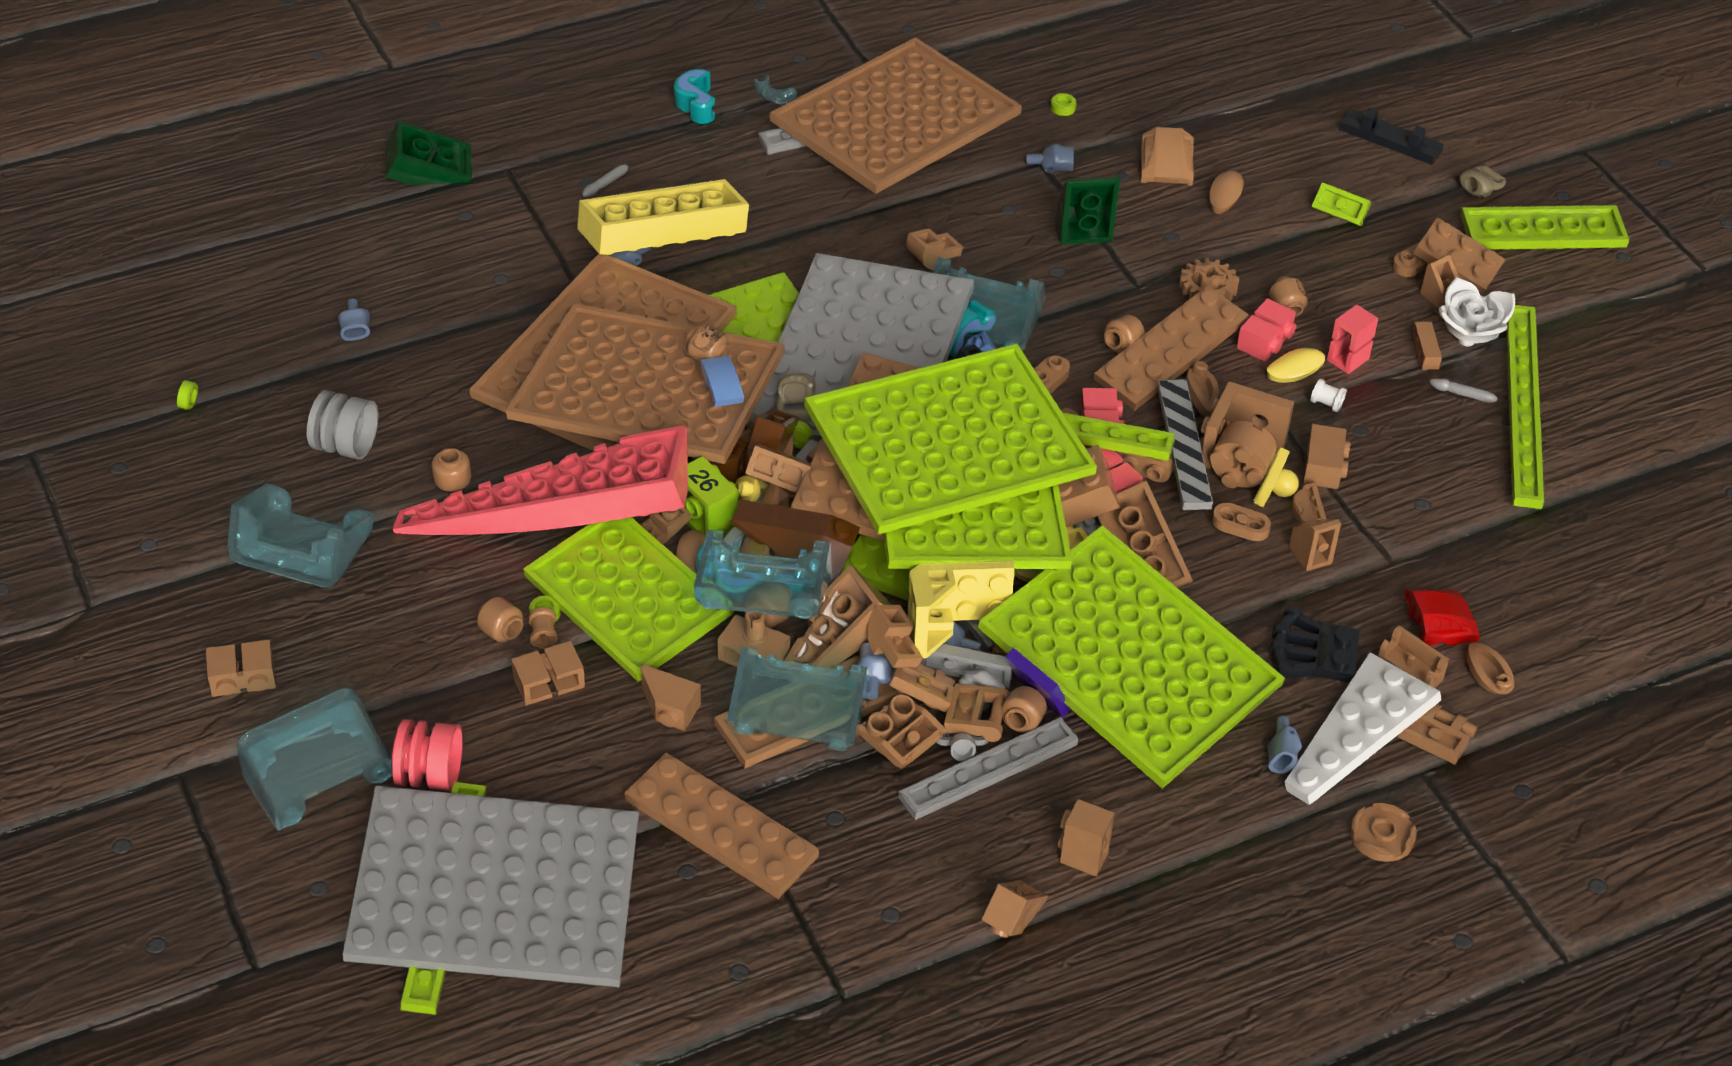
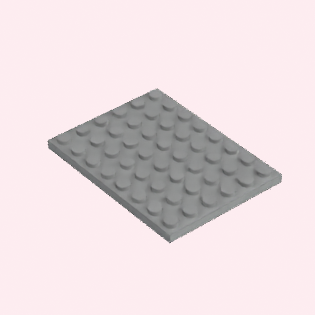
[746,253,974,442]
[343,786,639,987]

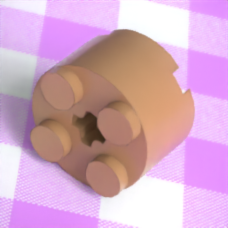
[1210,421,1277,488]

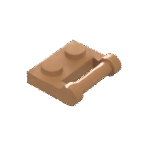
[944,683,1010,742]

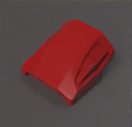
[1403,588,1480,645]

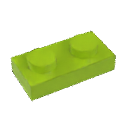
[1312,182,1372,226]

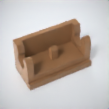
[745,444,811,493]
[1378,625,1449,688]

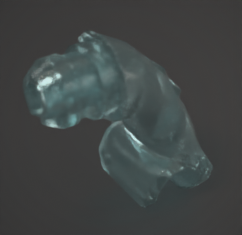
[754,74,797,105]

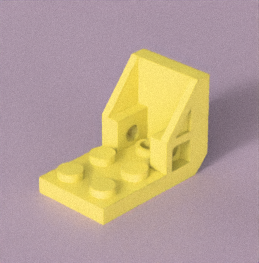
[907,561,1014,658]

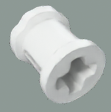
[1310,378,1347,412]

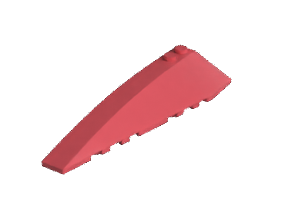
[392,425,688,535]

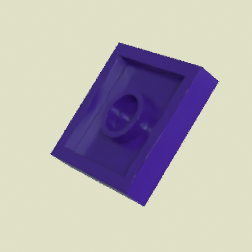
[1005,648,1071,718]

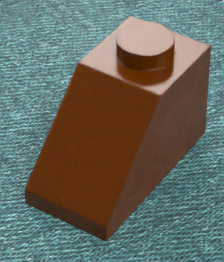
[747,408,799,452]

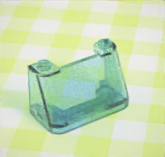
[933,257,1046,350]
[228,483,374,588]
[694,530,832,619]
[727,647,870,751]
[237,688,393,831]

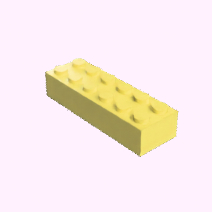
[578,179,749,255]

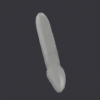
[582,164,628,197]
[1429,378,1498,403]

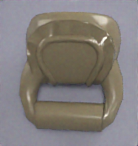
[1460,166,1506,198]
[776,373,816,420]

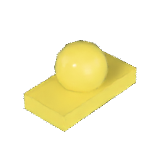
[1254,447,1299,507]

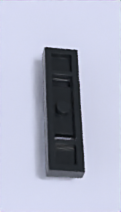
[1339,108,1444,165]

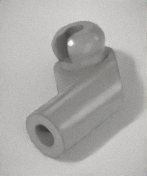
[958,670,1006,689]

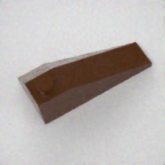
[731,500,861,588]

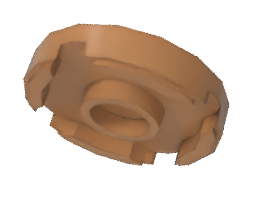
[1350,803,1417,862]

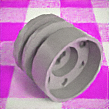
[307,390,379,460]

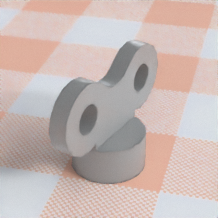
[936,733,989,761]

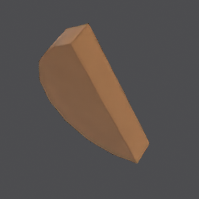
[1292,482,1326,524]

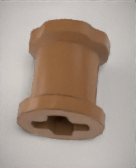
[528,608,558,649]

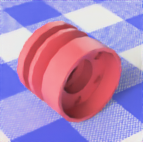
[392,719,463,792]

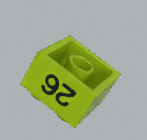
[684,456,739,543]

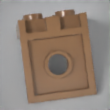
[1200,381,1294,470]

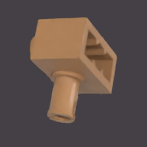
[718,608,790,682]

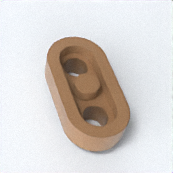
[1392,242,1429,277]
[1034,355,1070,394]
[1118,452,1174,482]
[1212,503,1271,541]

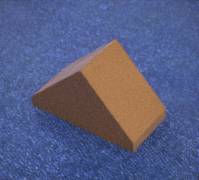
[1420,254,1459,308]

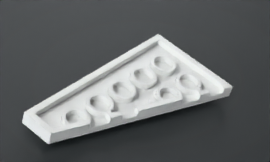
[1285,653,1441,805]

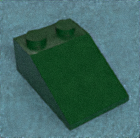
[386,121,472,185]
[1055,176,1120,245]

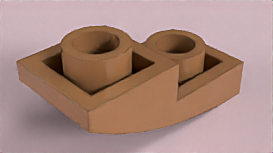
[640,507,691,544]

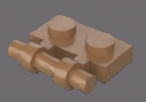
[889,663,955,712]
[1397,704,1478,765]

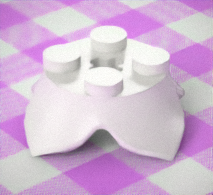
[1439,277,1515,346]

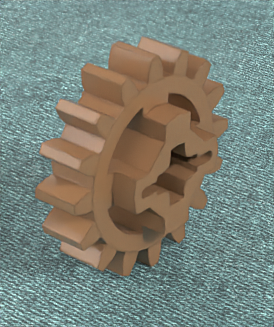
[1179,258,1239,301]

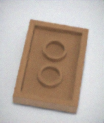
[1413,217,1506,296]

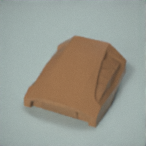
[1141,127,1194,186]
[854,693,947,769]

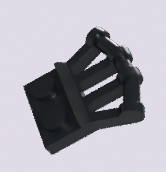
[1270,606,1360,683]

